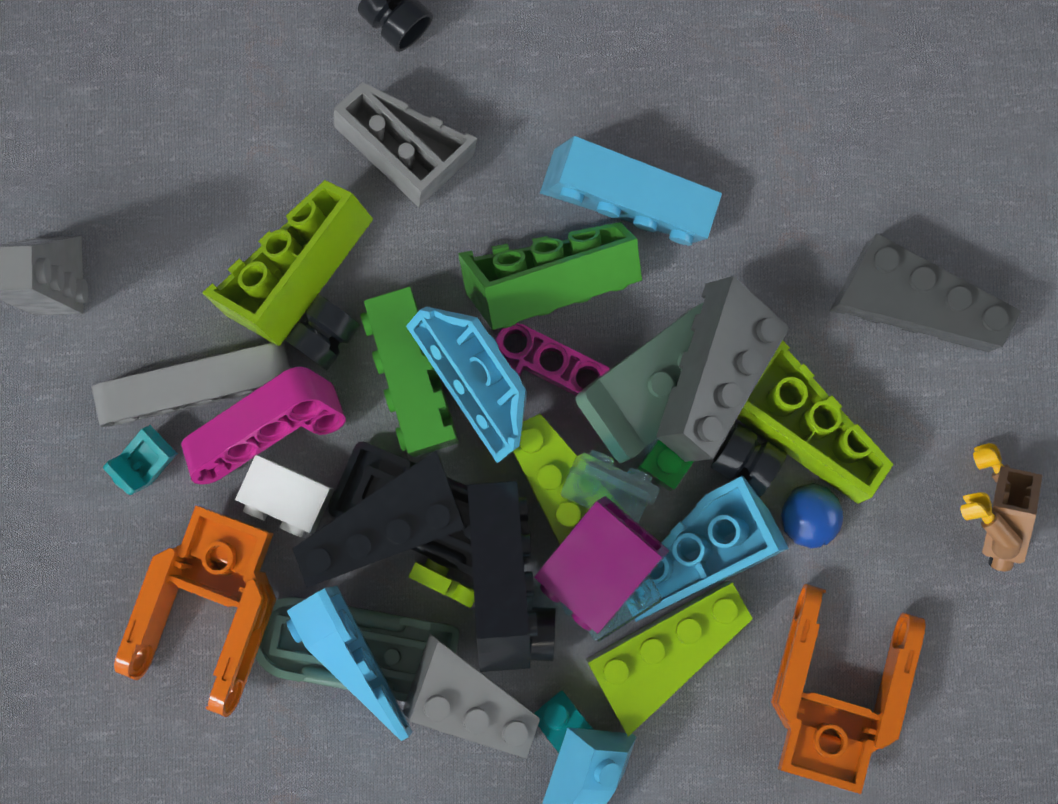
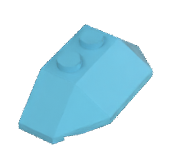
[406,306,527,463]

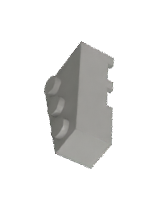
[334,82,478,207]
[402,634,540,759]

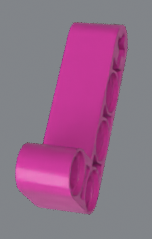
[495,323,610,396]
[181,367,346,485]

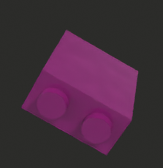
[533,496,669,634]

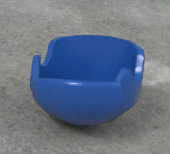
[781,483,843,549]

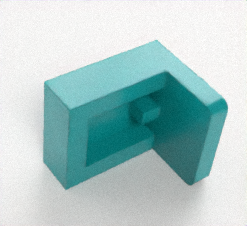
[103,425,178,495]
[534,690,595,753]

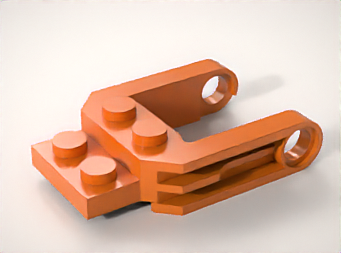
[114,505,276,717]
[771,584,926,794]

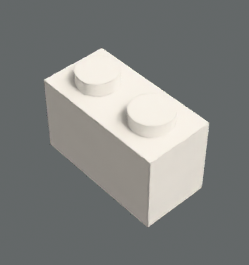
[235,455,335,537]

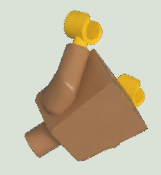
[960,443,1042,572]

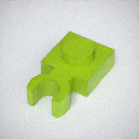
[408,558,475,608]

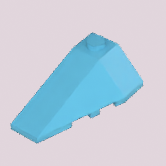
[627,476,789,622]
[286,586,413,741]
[542,727,636,804]

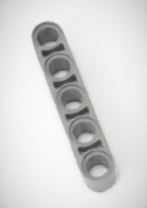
[92,342,290,427]

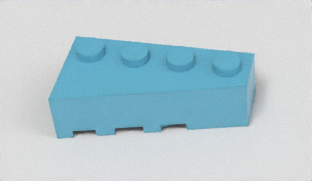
[540,136,722,246]

